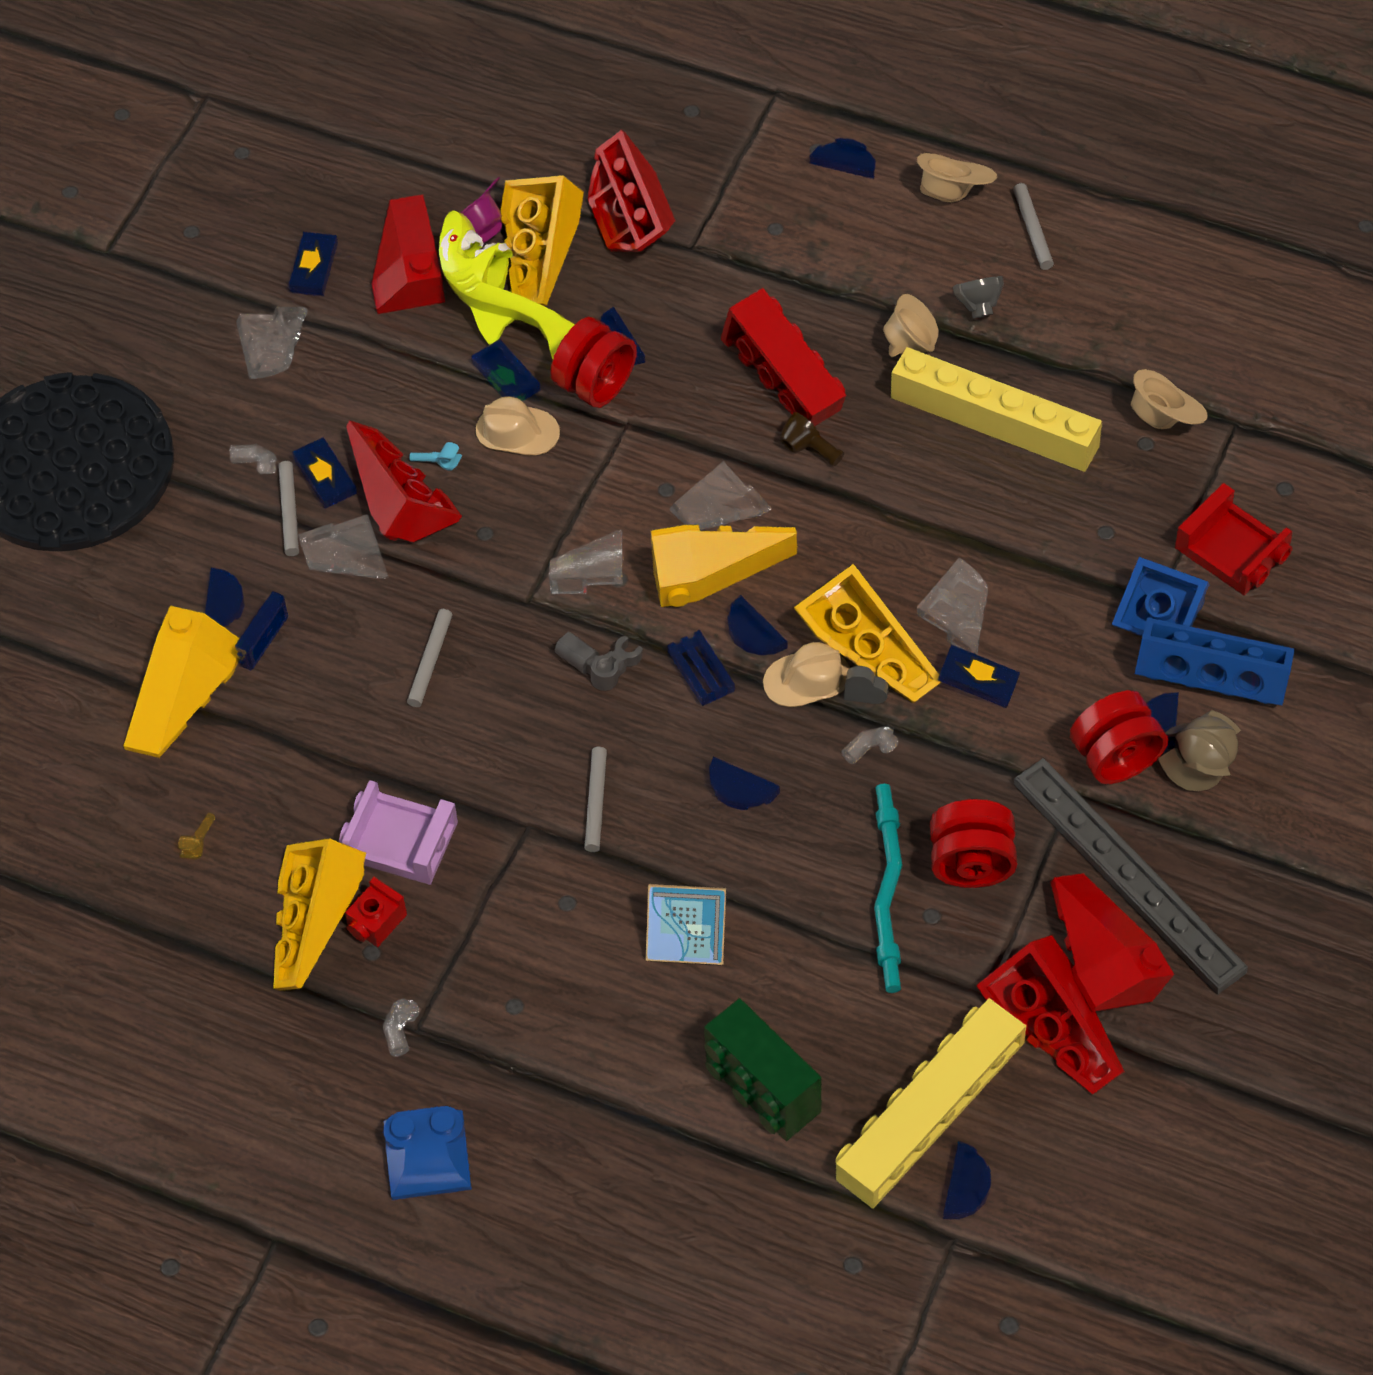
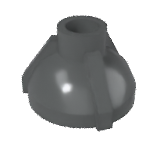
[952,276,1004,319]

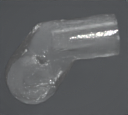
[230,444,278,474]
[841,726,899,764]
[383,998,419,1057]

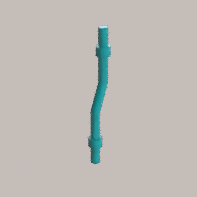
[874,783,902,993]

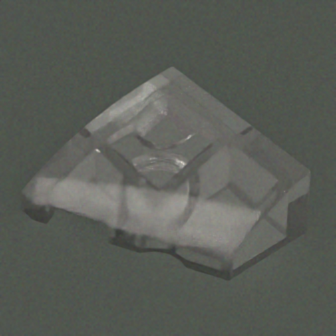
[236,307,307,379]
[669,461,772,531]
[298,514,389,580]
[549,530,623,594]
[917,558,989,657]

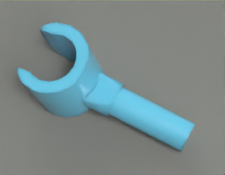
[410,442,462,470]

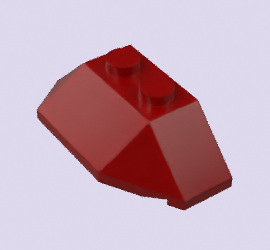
[588,130,676,252]

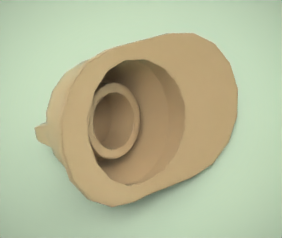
[917,153,997,202]
[883,294,938,357]
[1131,369,1208,429]
[476,396,560,456]
[763,642,850,707]

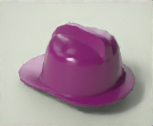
[461,177,503,243]

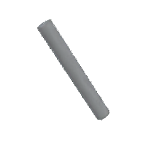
[1013,183,1054,270]
[278,461,299,556]
[407,609,452,707]
[584,747,607,852]

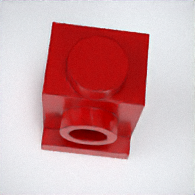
[345,877,407,948]

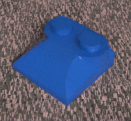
[1112,557,1209,637]
[383,1106,472,1200]

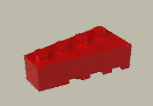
[720,288,846,426]

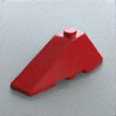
[372,194,445,314]
[346,420,462,542]
[1051,873,1174,1012]
[976,935,1125,1094]

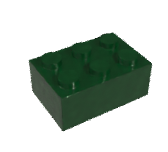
[704,998,822,1142]

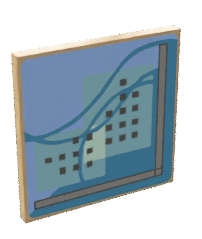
[646,884,726,965]

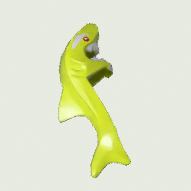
[439,210,575,361]

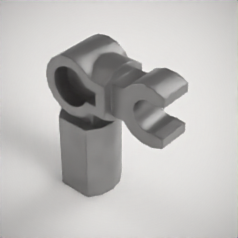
[555,631,643,691]

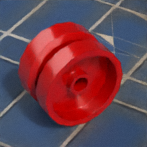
[551,316,637,408]
[1070,690,1168,784]
[930,799,1017,888]

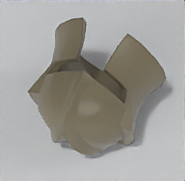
[1158,710,1241,791]

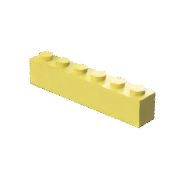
[891,347,1102,472]
[835,998,1026,1209]

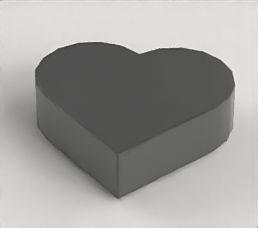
[844,666,889,704]

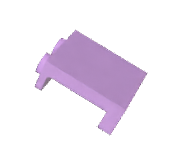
[339,780,458,885]

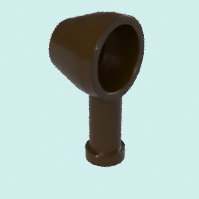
[779,412,845,467]

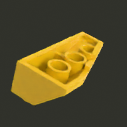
[500,175,584,306]
[651,525,797,607]
[794,564,944,703]
[124,605,245,758]
[273,838,366,991]

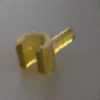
[178,813,216,859]

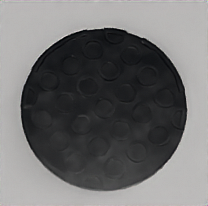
[0,372,174,551]

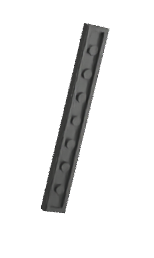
[1014,758,1248,995]

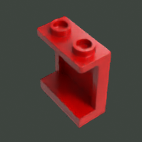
[1175,483,1293,596]

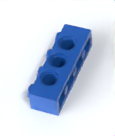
[1135,617,1295,706]

